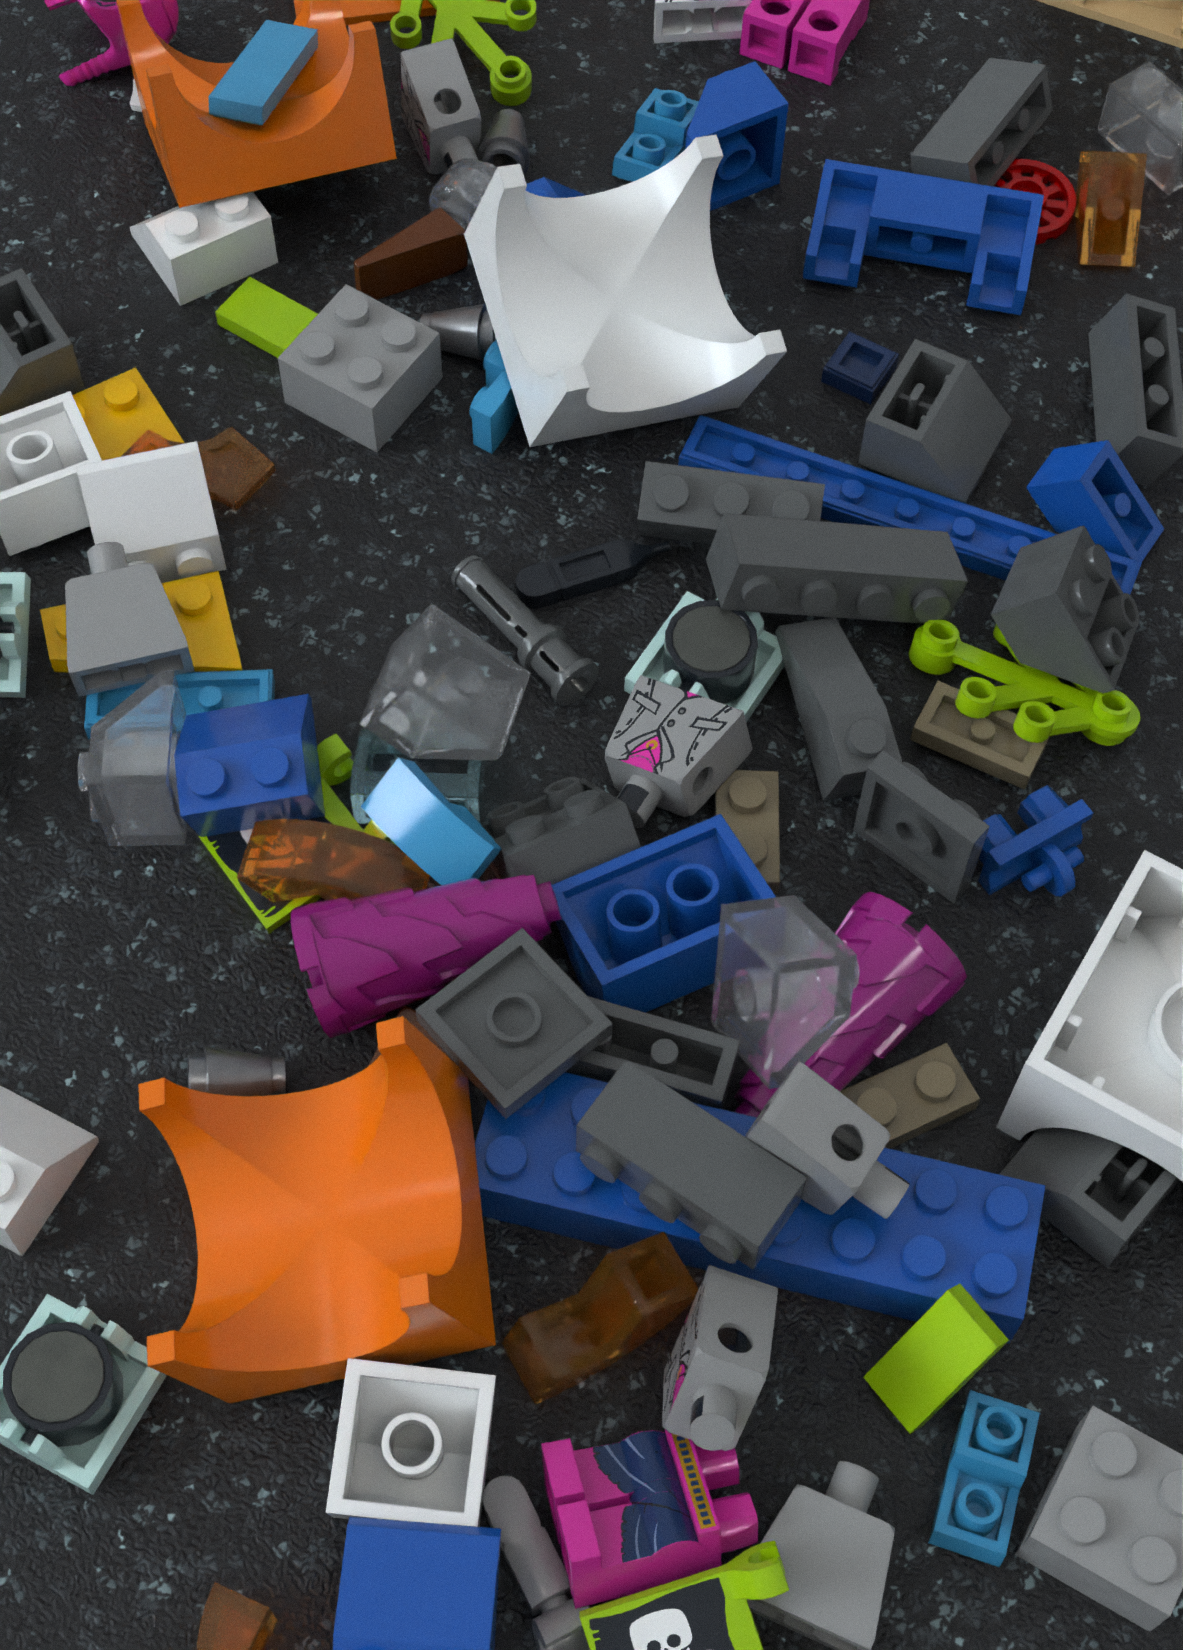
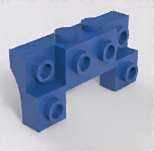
[803,159,1044,315]

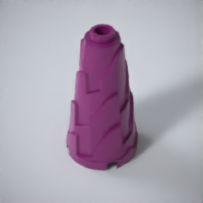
[291,875,562,1038]
[734,892,967,1117]

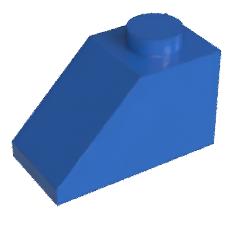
[1026,440,1164,562]

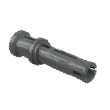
[451,555,599,706]

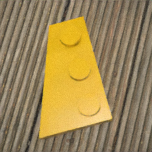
[72,367,185,460]
[40,571,243,673]

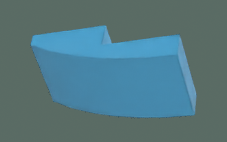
[612,88,699,182]
[469,340,518,454]
[361,757,502,885]
[928,1390,1040,1567]

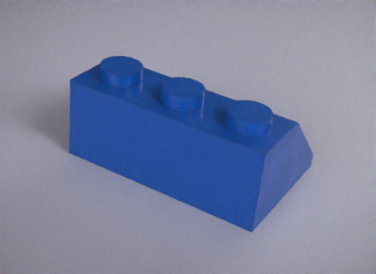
[552,814,783,1013]

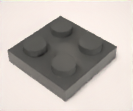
[853,750,990,904]
[416,928,613,1119]

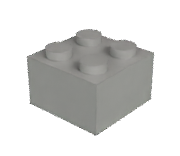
[278,284,443,452]
[1015,1406,1183,1632]

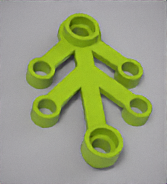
[390,0,537,106]
[908,619,1140,746]

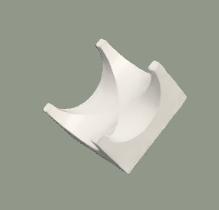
[464,134,787,447]
[996,850,1183,1182]

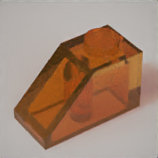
[1075,151,1147,267]

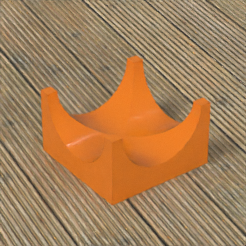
[116,0,397,208]
[138,1016,496,1404]

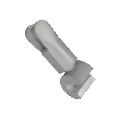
[482,1475,590,1650]

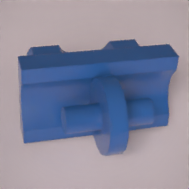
[978,785,1093,897]

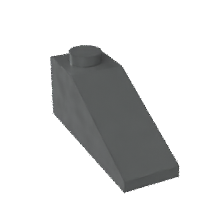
[775,617,902,801]

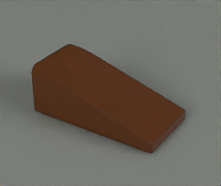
[354,207,468,300]

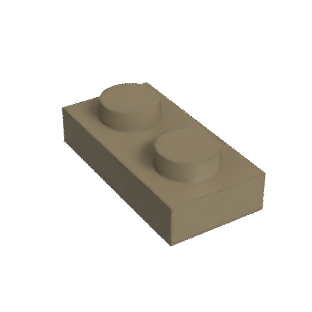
[910,681,1050,790]
[714,770,780,894]
[840,1043,980,1149]

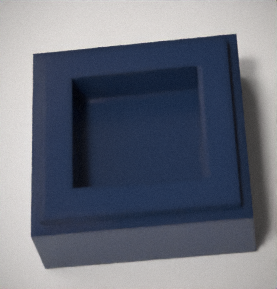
[821,331,899,405]

